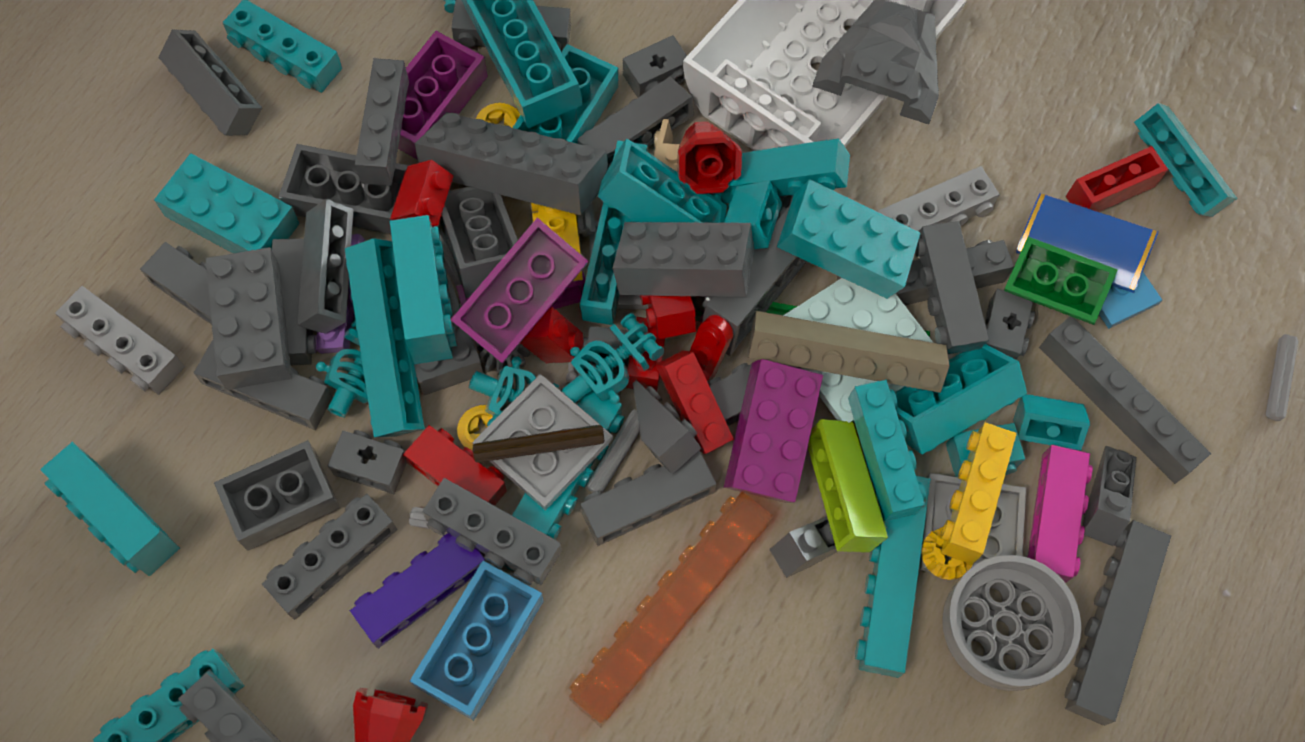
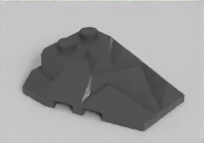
[812,0,939,125]

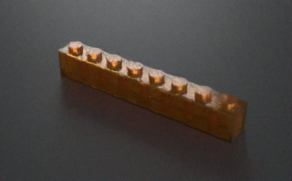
[569,491,773,728]

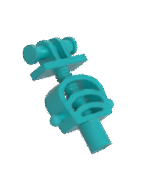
[561,313,664,404]
[316,317,368,418]
[468,356,563,426]

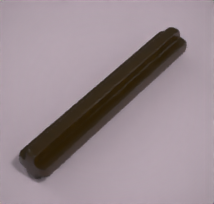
[472,425,605,463]

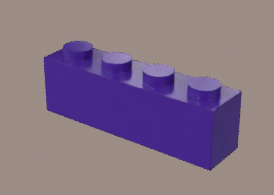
[349,533,486,649]

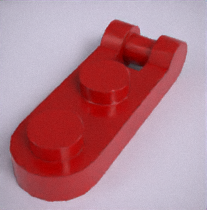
[690,314,733,382]

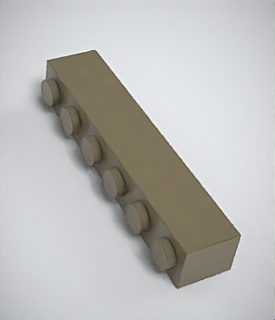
[749,311,950,393]

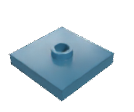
[1099,272,1162,329]

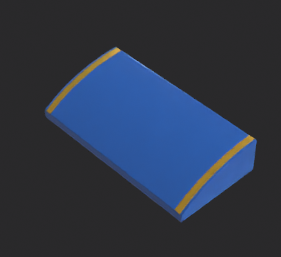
[1016,193,1159,293]

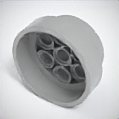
[943,555,1081,691]

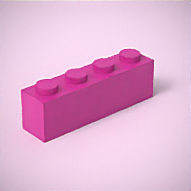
[1027,445,1093,583]

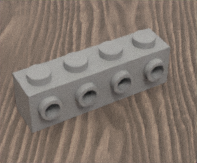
[877,166,1000,232]
[55,286,185,395]

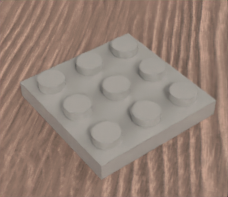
[472,374,613,510]
[919,473,1026,572]

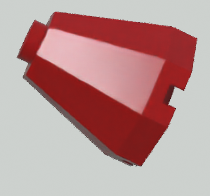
[677,121,742,194]
[353,688,428,742]

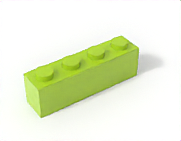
[808,419,888,552]

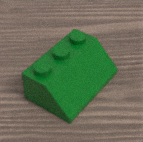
[1004,237,1118,325]

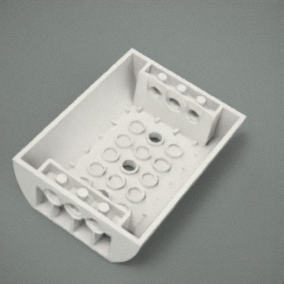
[683,0,967,151]

